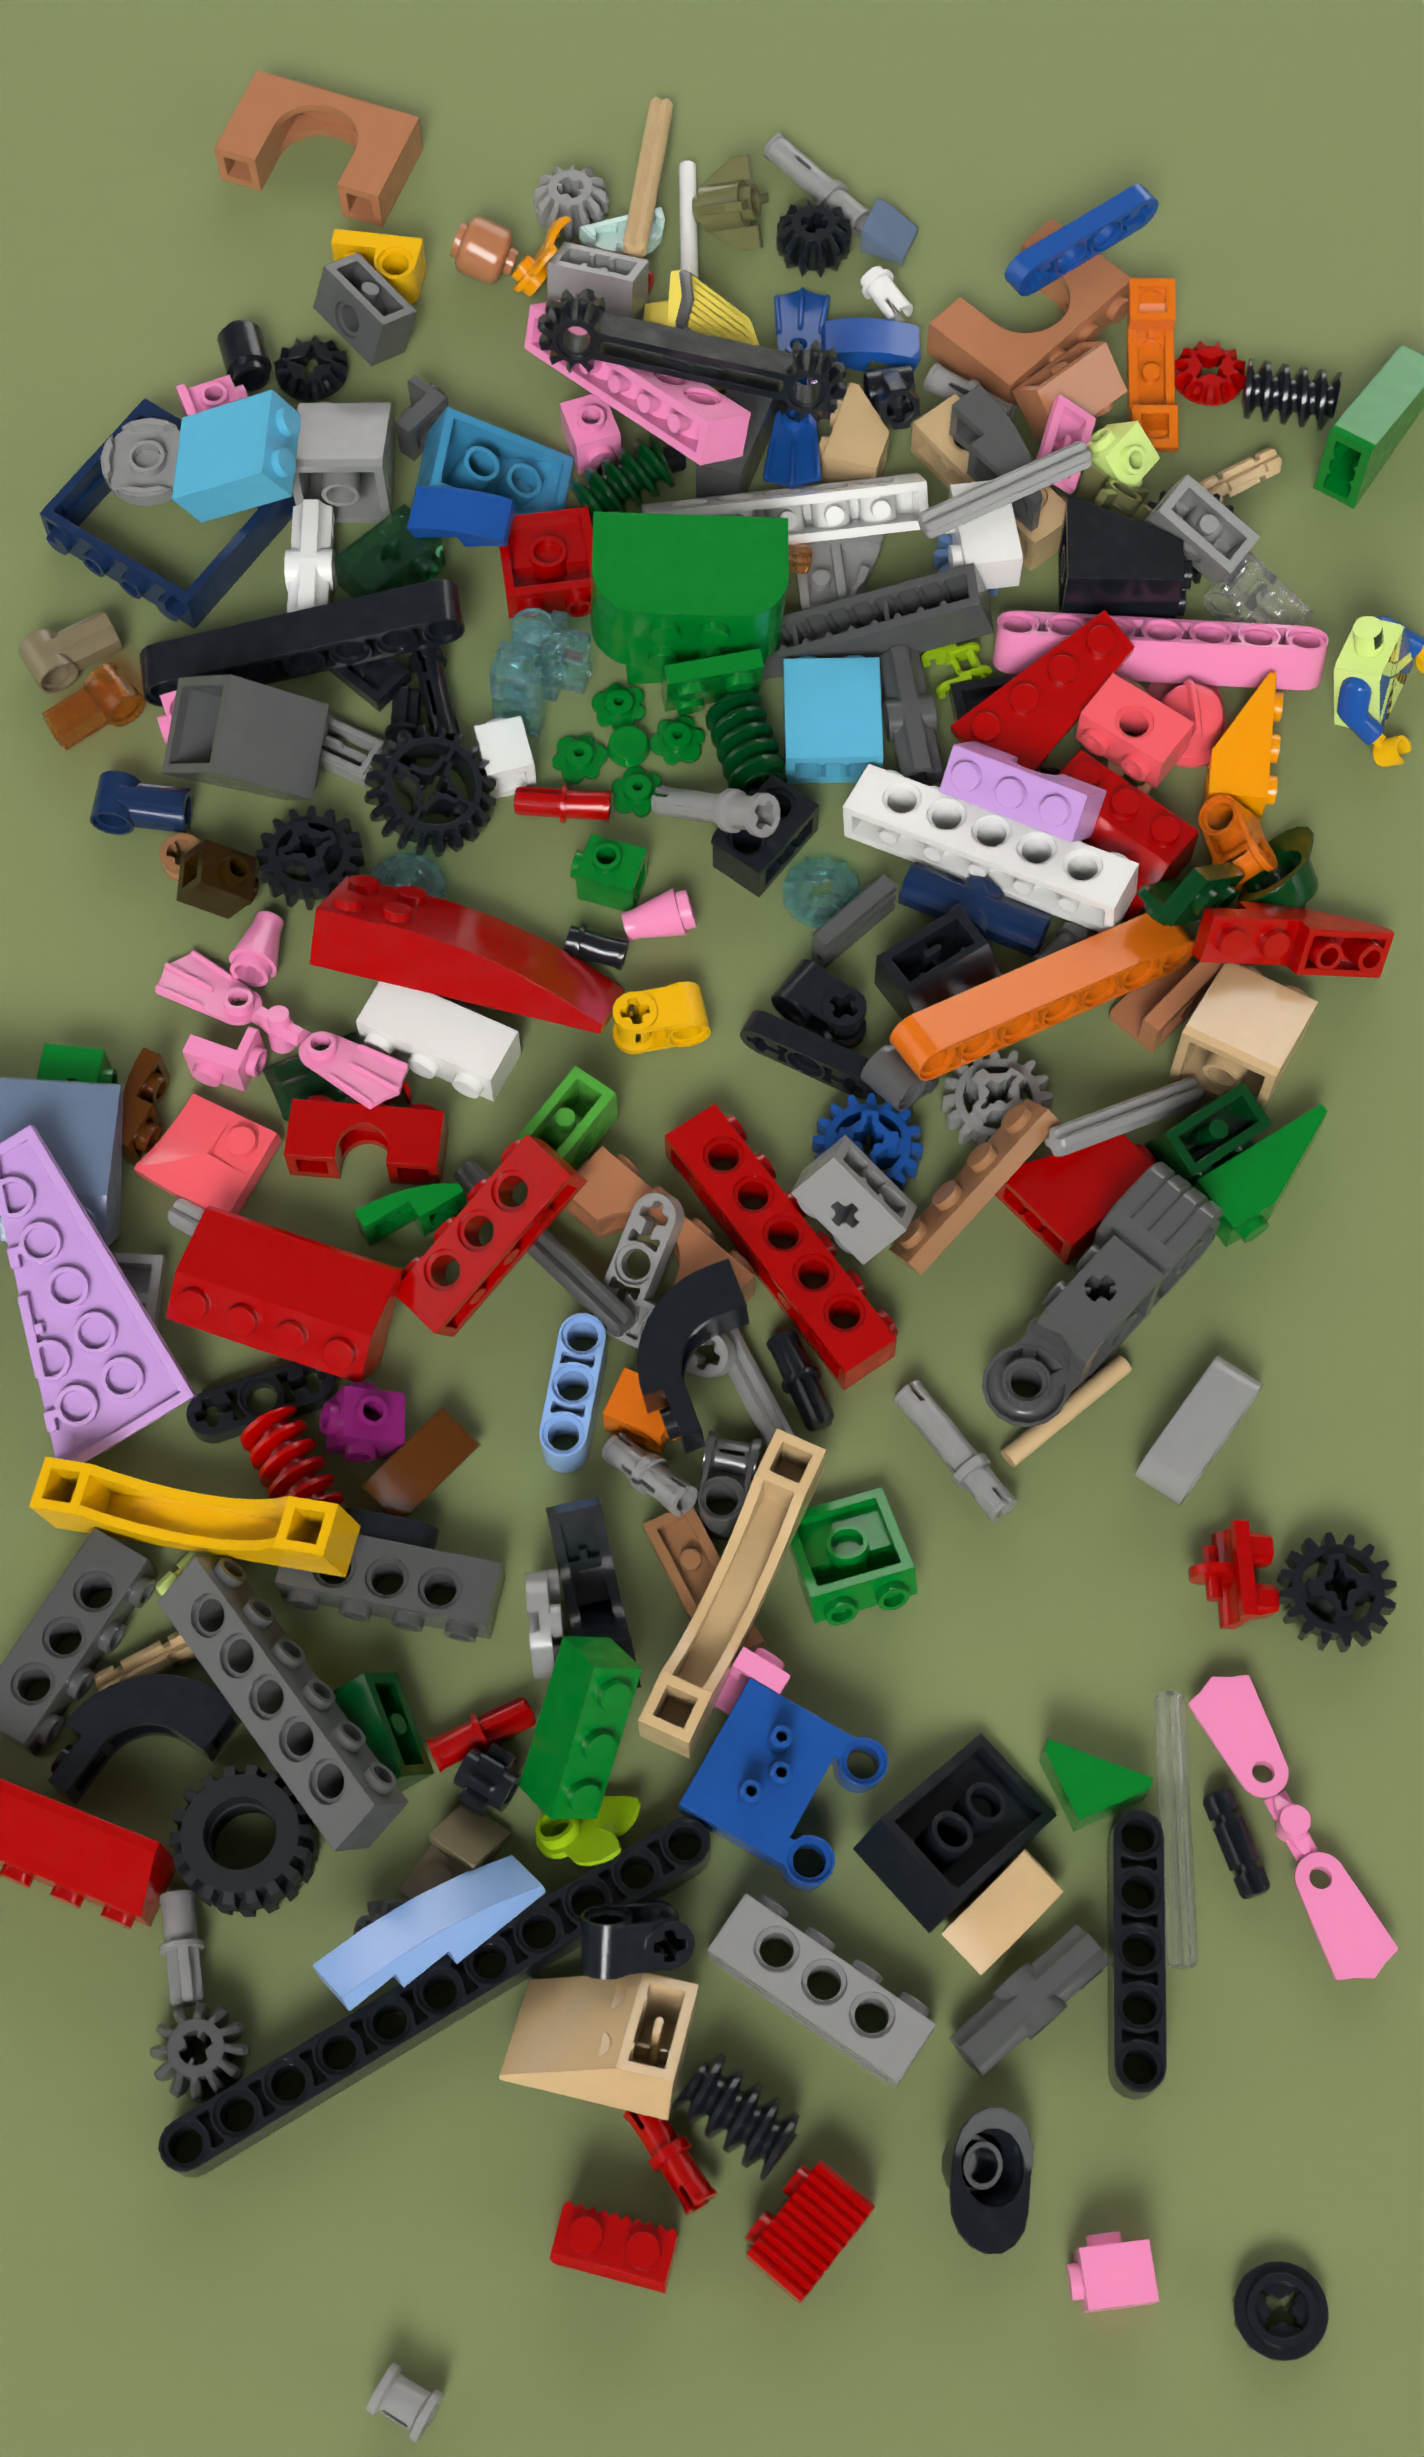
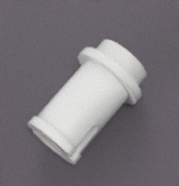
[860,266,914,322]

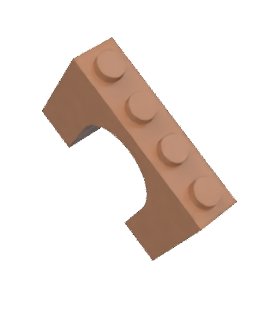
[214,70,423,227]
[926,218,1131,406]

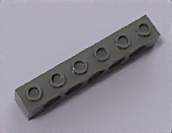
[157,1557,409,1852]

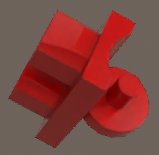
[1188,1520,1280,1629]

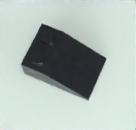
[853,1733,1057,1934]

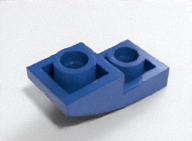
[822,318,921,372]
[407,486,516,547]

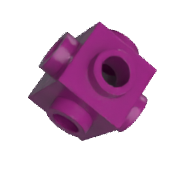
[320,1382,405,1462]

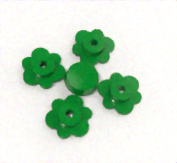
[552,683,705,818]

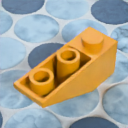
[1203,672,1284,822]

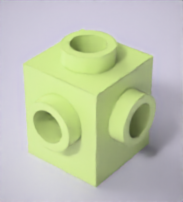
[1081,421,1160,488]

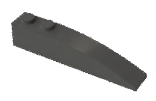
[762,563,994,679]

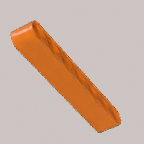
[890,913,1195,1081]

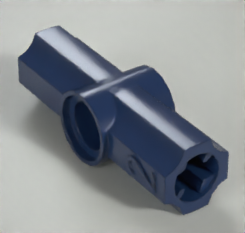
[898,861,1052,957]

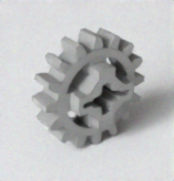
[941,1050,1053,1147]

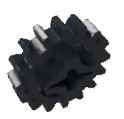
[256,806,365,910]
[1276,1532,1397,1653]

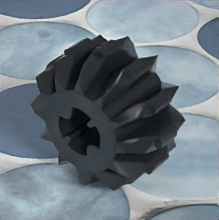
[776,198,852,278]

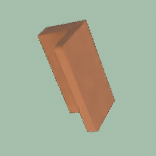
[1109,961,1223,1054]

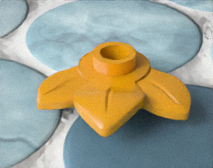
[511,216,572,298]

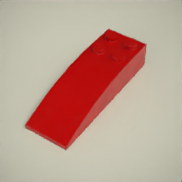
[309,875,625,1034]

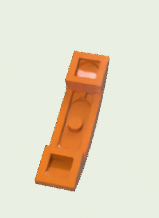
[1126,278,1179,452]

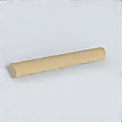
[1001,1355,1132,1467]

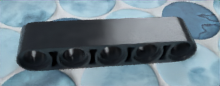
[1107,1809,1167,2100]

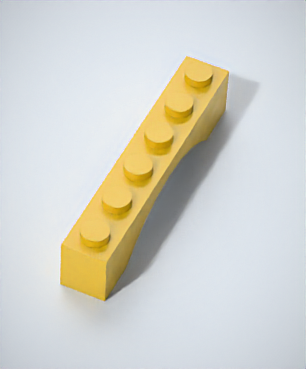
[29,1456,361,1577]

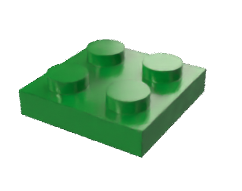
[661,648,764,715]

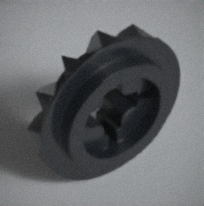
[274,335,348,401]
[1232,2261,1328,2361]

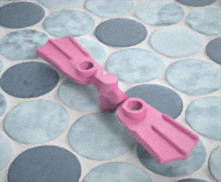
[155,950,409,1109]
[1188,1675,1398,1981]

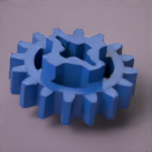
[812,1093,923,1192]

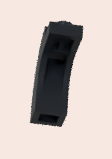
[637,1258,749,1454]
[545,1496,641,1688]
[48,1674,242,1805]

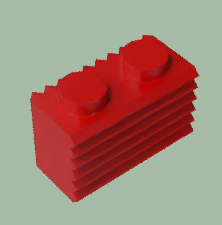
[745,2160,875,2304]
[550,2200,679,2294]

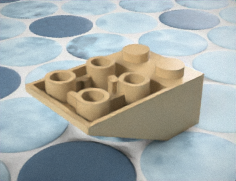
[499,1972,699,2121]

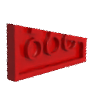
[950,610,1135,771]

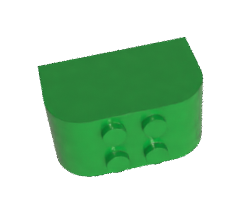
[590,512,789,670]

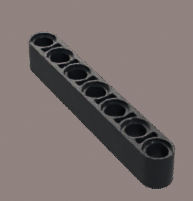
[139,579,465,707]

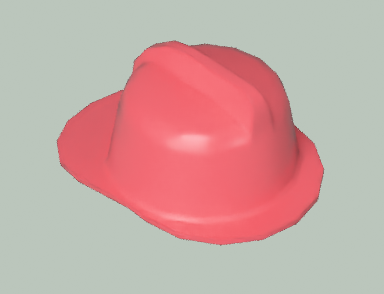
[1146,679,1227,768]

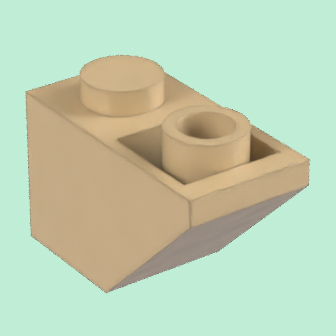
[819,382,890,484]

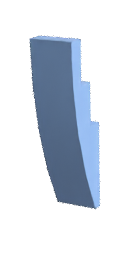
[312,1855,546,2012]

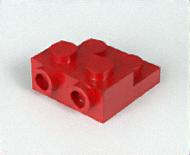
[499,506,593,623]

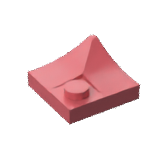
[133,1093,283,1215]

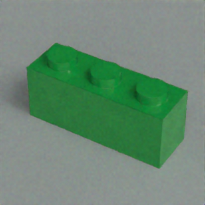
[519,1636,642,1819]

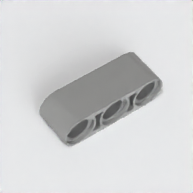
[1135,1355,1263,1506]

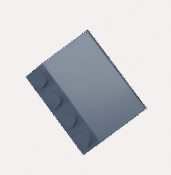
[0,1077,123,1246]

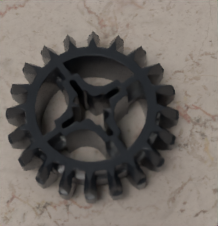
[364,724,496,857]

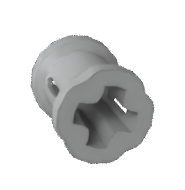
[366,2362,445,2443]

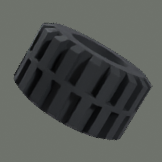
[170,1764,319,1917]

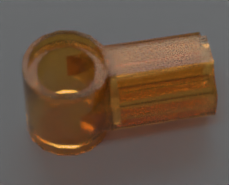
[42,662,146,751]

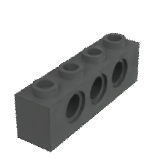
[0,1527,157,1757]
[275,1534,505,1643]

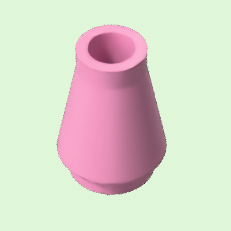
[621,888,697,941]
[229,911,284,987]

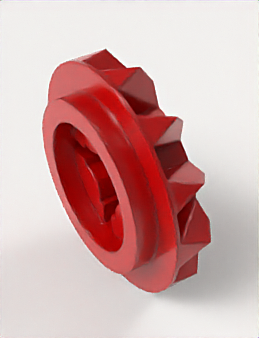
[1174,341,1245,406]

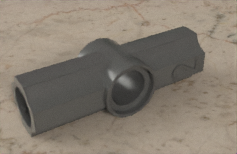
[878,645,943,786]
[949,1925,1110,2077]

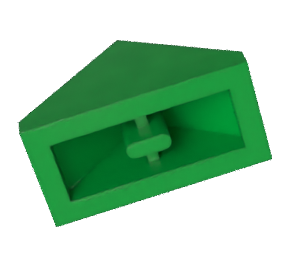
[1039,1738,1153,1832]

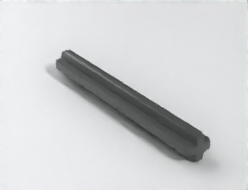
[454,1161,636,1337]

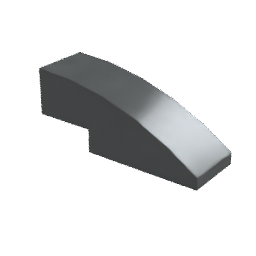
[949,385,1042,532]

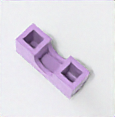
[939,741,1107,842]

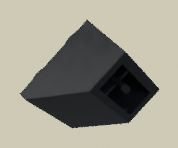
[874,906,1002,1020]

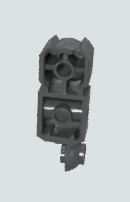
[982,1162,1224,1427]

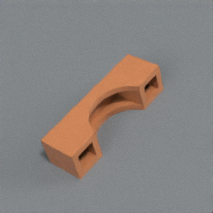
[564,1146,754,1302]

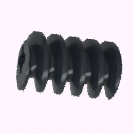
[1241,358,1342,431]
[671,2053,800,2181]

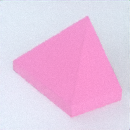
[1036,394,1096,495]

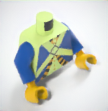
[1334,616,1424,767]

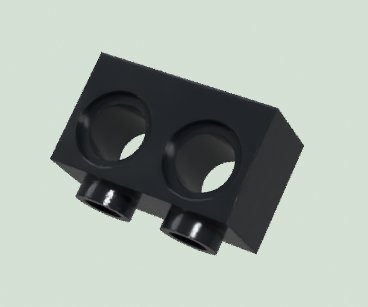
[711,774,819,898]

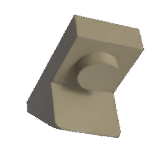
[398,1804,511,1900]

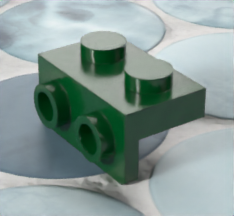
[1136,862,1245,927]

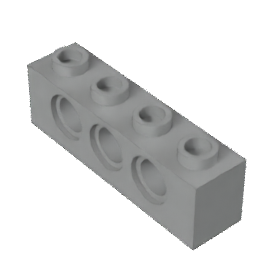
[707,1893,936,2090]

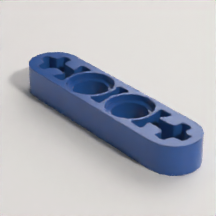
[1005,184,1159,296]

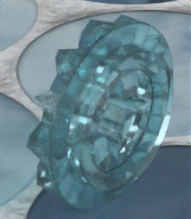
[370,853,446,899]
[782,854,861,928]

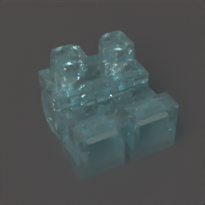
[489,608,592,737]

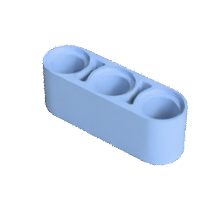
[539,1313,608,1473]

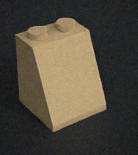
[1169,963,1318,1112]

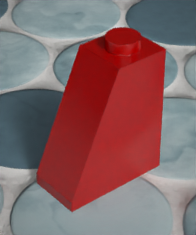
[995,1134,1157,1265]

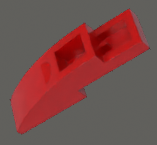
[1191,901,1395,978]

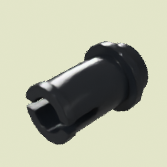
[564,923,629,970]

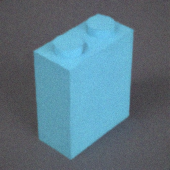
[172,390,301,523]
[783,655,883,784]

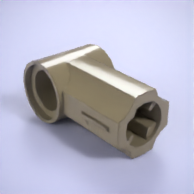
[19,611,123,694]

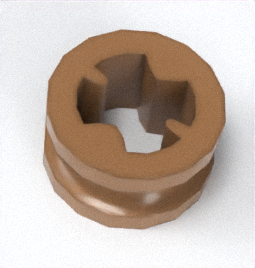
[159,833,200,882]

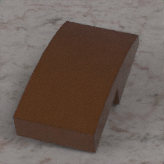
[122,1047,170,1166]
[362,1407,481,1518]

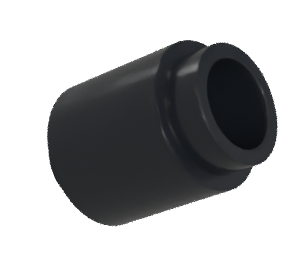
[217,320,272,392]

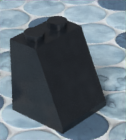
[1058,497,1192,619]

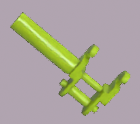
[920,642,992,699]

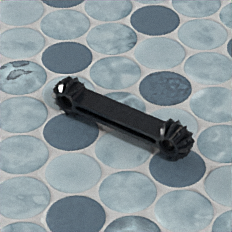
[537,288,847,423]

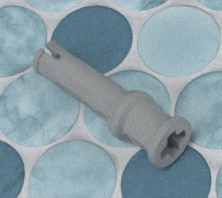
[651,785,781,838]

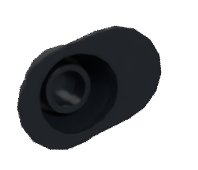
[941,2108,1033,2254]

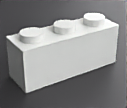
[356,981,521,1102]

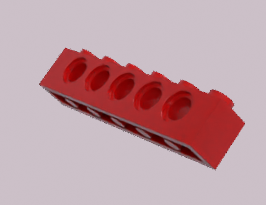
[665,1103,898,1390]

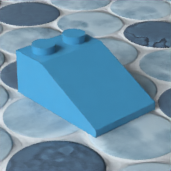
[411,407,574,516]

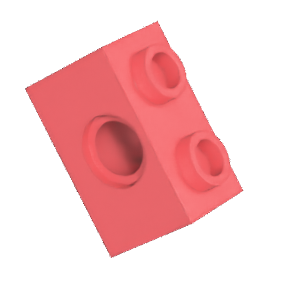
[1075,673,1194,789]

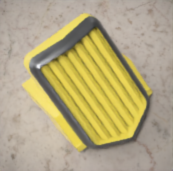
[643,270,760,391]

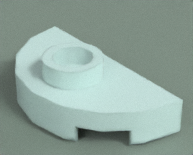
[579,207,665,257]

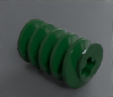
[569,435,675,525]
[705,690,788,795]

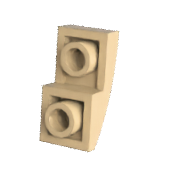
[941,1848,1064,1975]

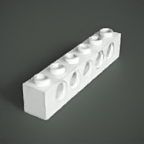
[641,473,929,545]
[843,764,1139,933]

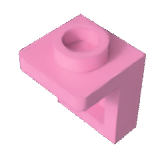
[182,1026,267,1092]
[715,1646,791,1716]

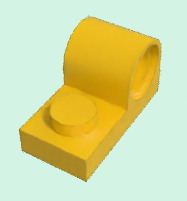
[331,229,427,305]

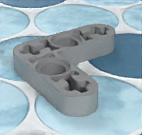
[602,1193,736,1378]

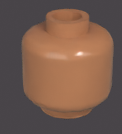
[449,216,519,285]

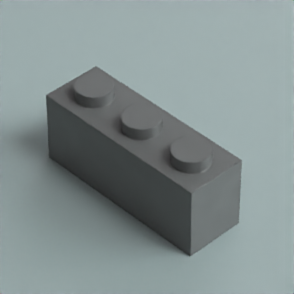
[696,389,779,498]

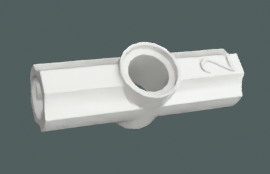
[284,499,337,613]

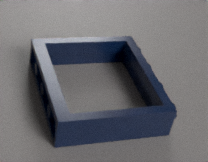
[39,398,296,629]

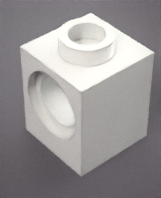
[474,716,537,799]

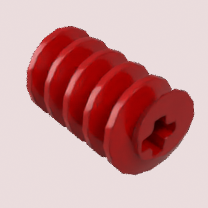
[240,1406,344,1505]

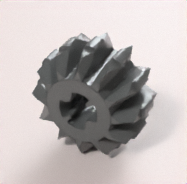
[150,2001,250,2103]

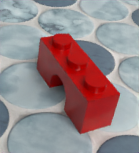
[283,1096,449,1186]

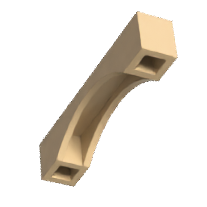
[638,1428,827,1759]

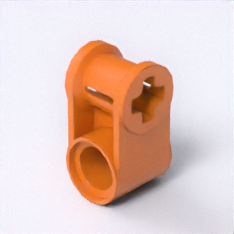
[1198,794,1278,892]

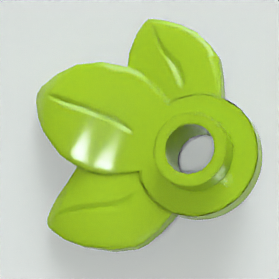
[535,1796,641,1866]

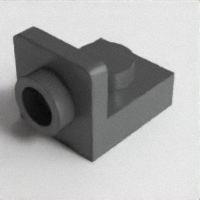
[395,375,449,461]

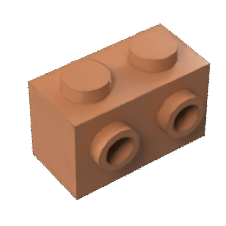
[1012,342,1127,439]

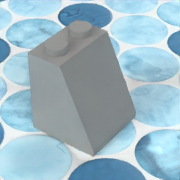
[293,401,396,523]

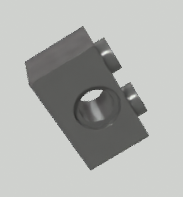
[313,252,417,366]

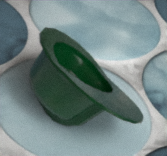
[1238,827,1319,909]

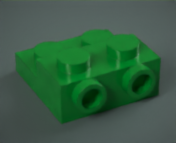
[789,1487,918,1626]

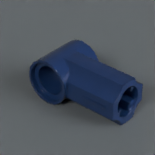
[90,771,193,835]

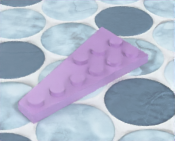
[0,1125,198,1463]

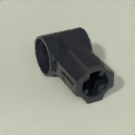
[864,365,920,430]

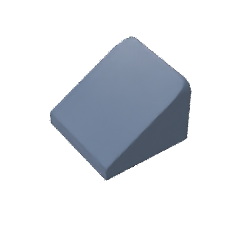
[861,198,919,265]

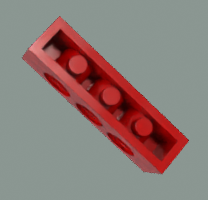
[397,1134,587,1337]

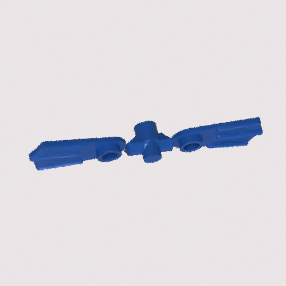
[763,288,830,489]

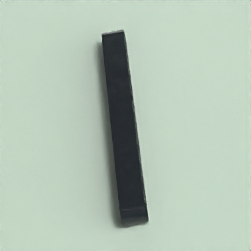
[158,1817,711,2178]

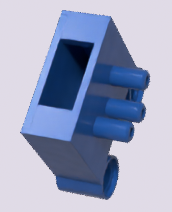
[676,1678,889,1891]

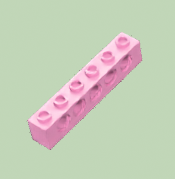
[524,300,751,466]

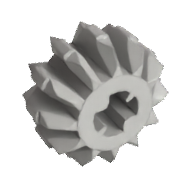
[533,163,609,243]

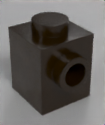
[176,839,259,919]

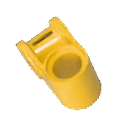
[612,981,711,1054]

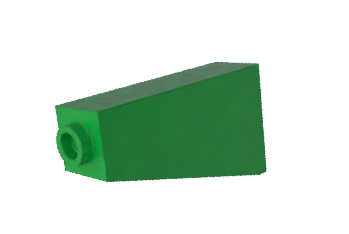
[1313,345,1424,509]

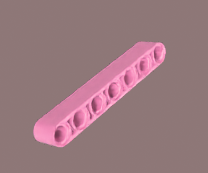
[993,610,1329,690]

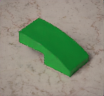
[354,1183,467,1246]

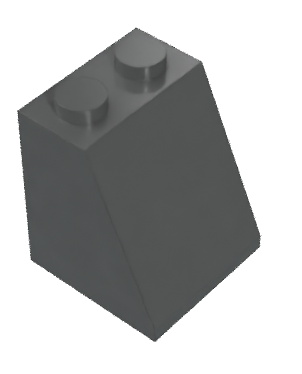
[162,674,329,800]

